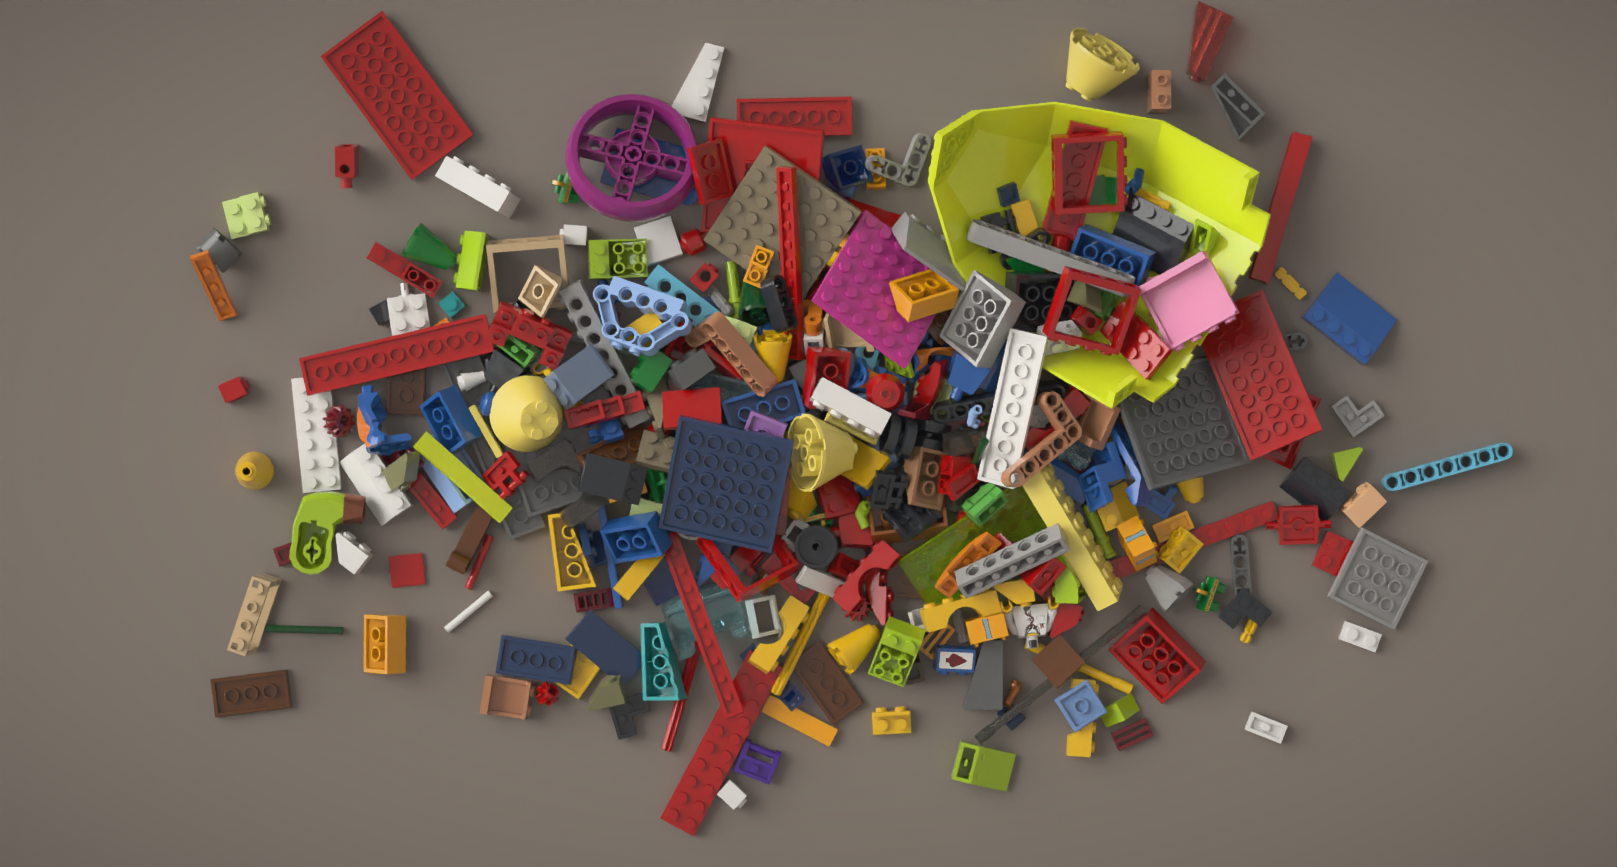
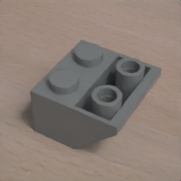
[665,348,716,390]

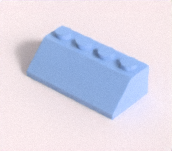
[413,434,488,513]

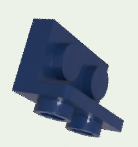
[578,523,607,568]

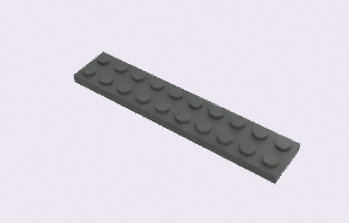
[442,356,546,540]

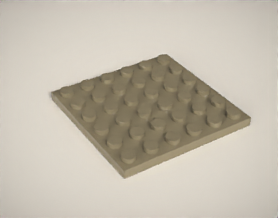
[704,145,862,300]

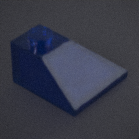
[822,145,874,191]

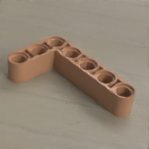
[685,312,777,397]
[1001,392,1082,487]

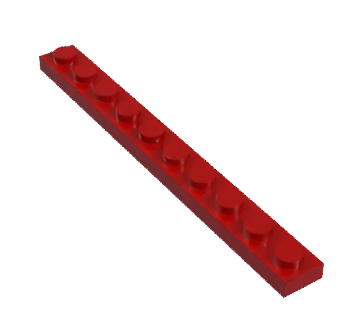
[776,166,805,360]
[1109,501,1279,578]
[665,532,744,719]

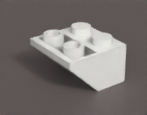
[335,531,373,574]

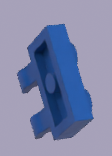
[586,418,624,444]
[1145,485,1178,519]

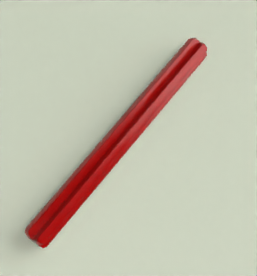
[661,640,701,752]

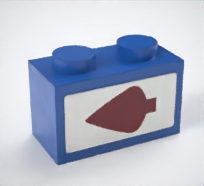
[933,645,976,675]

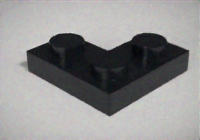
[1218,587,1273,629]
[609,693,650,740]

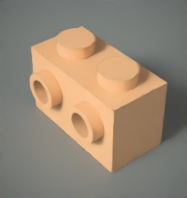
[1339,482,1387,528]

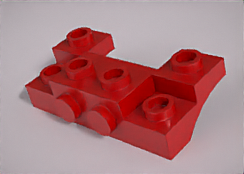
[485,300,572,370]

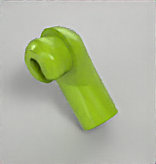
[855,500,871,530]

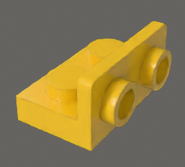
[1157,526,1203,574]
[872,706,911,735]

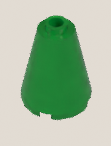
[401,222,457,270]

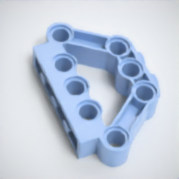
[593,276,692,356]

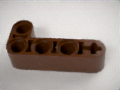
[446,504,493,575]

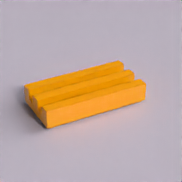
[919,623,956,660]

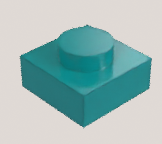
[438,291,465,318]

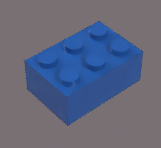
[419,385,483,454]
[600,511,672,563]

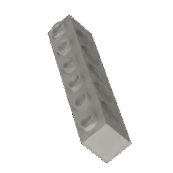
[955,523,1070,599]

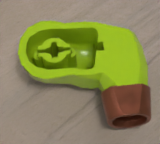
[289,491,366,575]

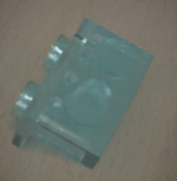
[1054,435,1096,470]

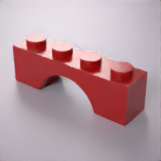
[1024,385,1090,455]
[832,540,903,615]

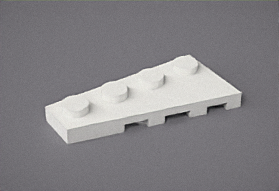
[672,43,724,122]

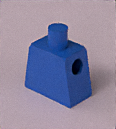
[947,351,990,401]

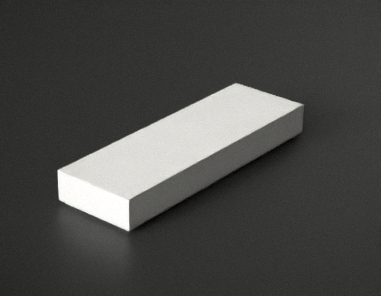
[795,565,846,597]

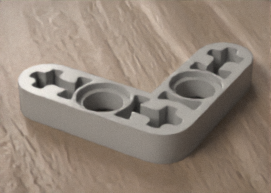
[865,133,931,186]

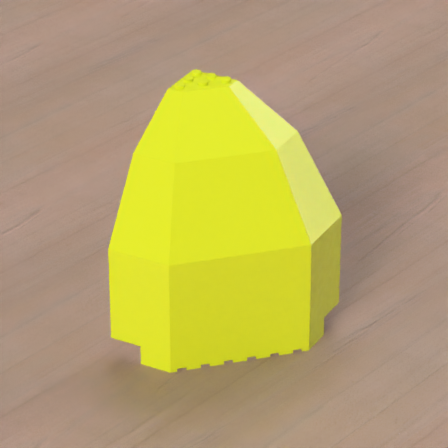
[928,102,1271,409]

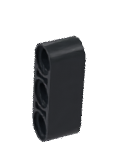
[760,275,798,333]

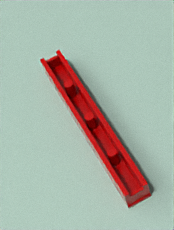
[1248,132,1313,285]

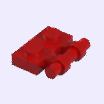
[482,450,529,500]

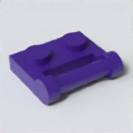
[734,738,782,785]

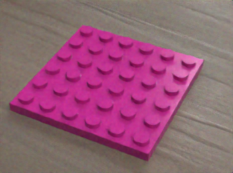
[811,210,937,369]

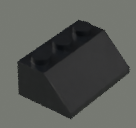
[1279,457,1352,520]

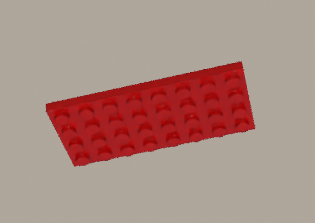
[320,11,474,181]
[1202,290,1323,461]

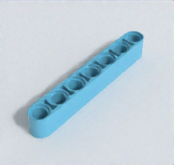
[1381,443,1513,491]

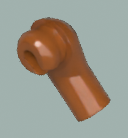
[1003,679,1022,708]

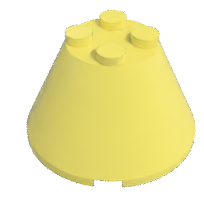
[1066,28,1140,101]
[490,375,566,452]
[787,414,858,492]

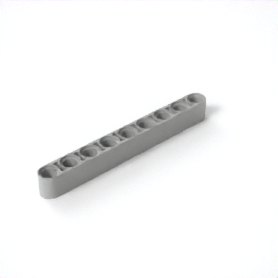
[966,219,1135,297]

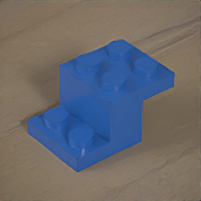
[1077,441,1127,513]

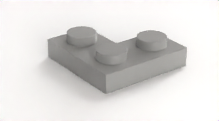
[1330,395,1385,438]

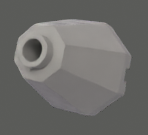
[1145,565,1194,614]

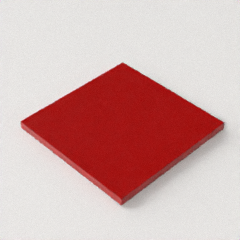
[701,117,825,232]

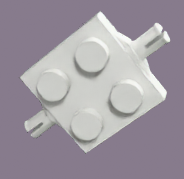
[387,283,430,336]

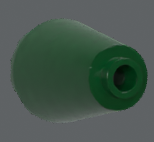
[738,275,770,326]

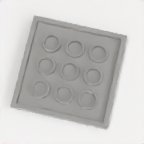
[1327,528,1428,630]

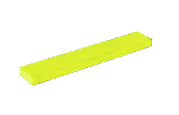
[413,431,513,523]

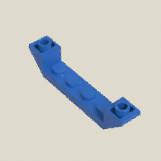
[1110,417,1150,506]

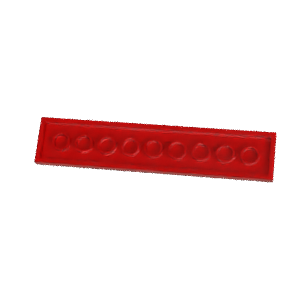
[299,314,495,396]
[660,649,783,836]

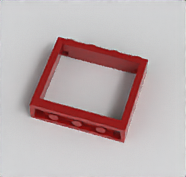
[1051,131,1128,215]
[1042,266,1141,356]
[696,531,799,603]

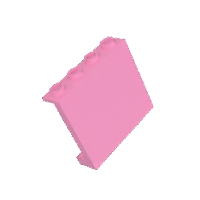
[1139,251,1240,352]

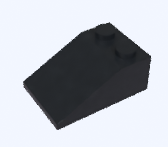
[577,453,648,506]

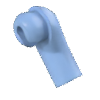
[967,405,982,429]

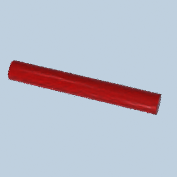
[465,534,494,590]

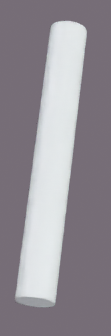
[444,590,493,633]

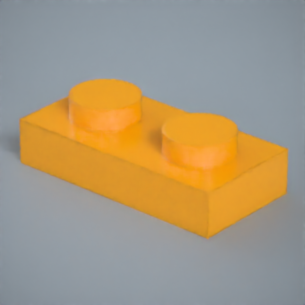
[1151,510,1195,543]

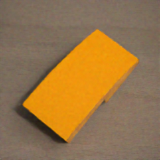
[865,148,886,190]
[743,245,775,288]

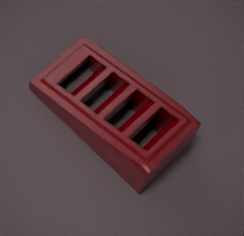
[898,401,931,420]
[574,588,615,613]

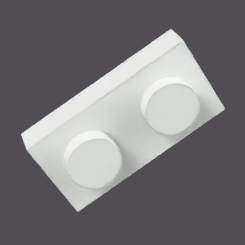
[1338,621,1382,652]
[1244,711,1288,744]

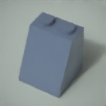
[543,344,615,410]

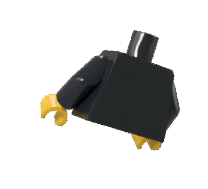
[484,346,545,393]

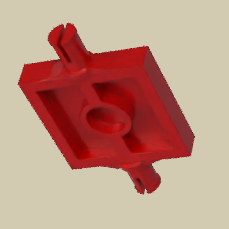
[1265,505,1332,545]

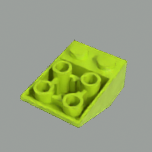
[587,238,648,280]
[1052,554,1087,604]
[868,616,925,687]
[951,740,1016,792]

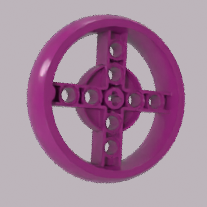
[565,94,698,222]

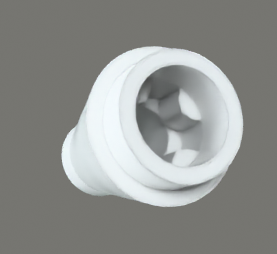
[456,371,486,392]

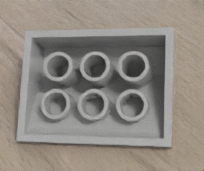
[891,212,965,291]
[939,270,1026,368]

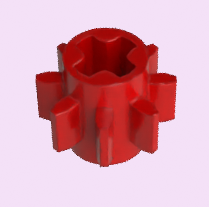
[535,681,559,707]

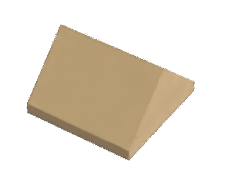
[518,265,562,318]

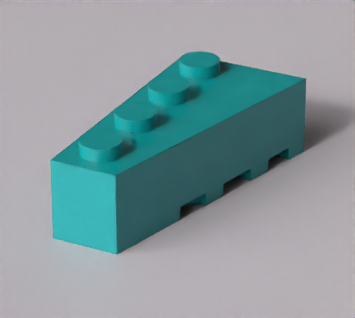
[641,622,687,701]

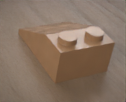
[904,446,951,511]

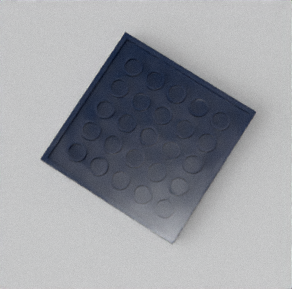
[658,415,794,553]

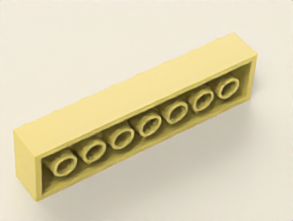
[1022,463,1123,611]

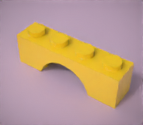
[919,588,1002,633]
[747,595,810,674]
[1066,678,1099,757]

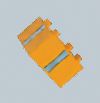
[1116,516,1158,572]
[964,612,1009,647]

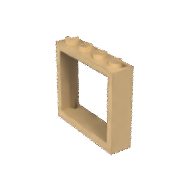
[486,235,569,313]
[227,573,282,656]

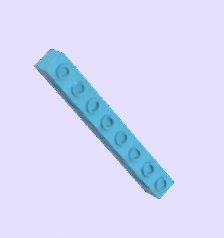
[644,264,757,352]

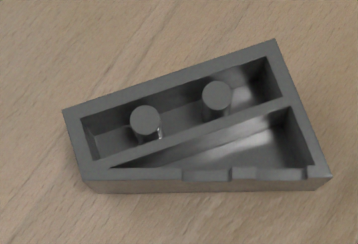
[1211,73,1266,141]

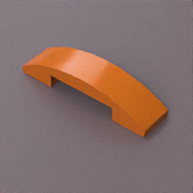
[935,531,1002,598]

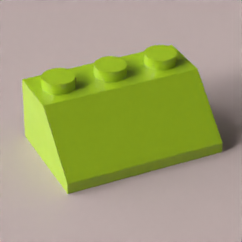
[453,231,490,292]

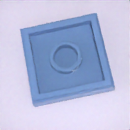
[1054,679,1107,732]

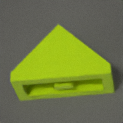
[1189,219,1221,255]
[1331,447,1363,482]
[1101,693,1140,727]

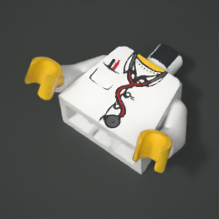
[1000,596,1059,649]

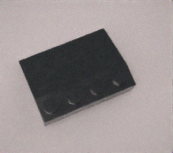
[1112,192,1194,275]
[1005,271,1081,332]

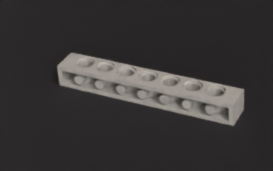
[558,279,650,428]

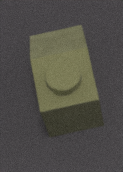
[1067,281,1102,313]
[382,451,420,492]
[587,675,627,712]

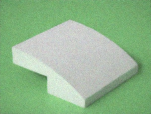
[634,216,683,266]

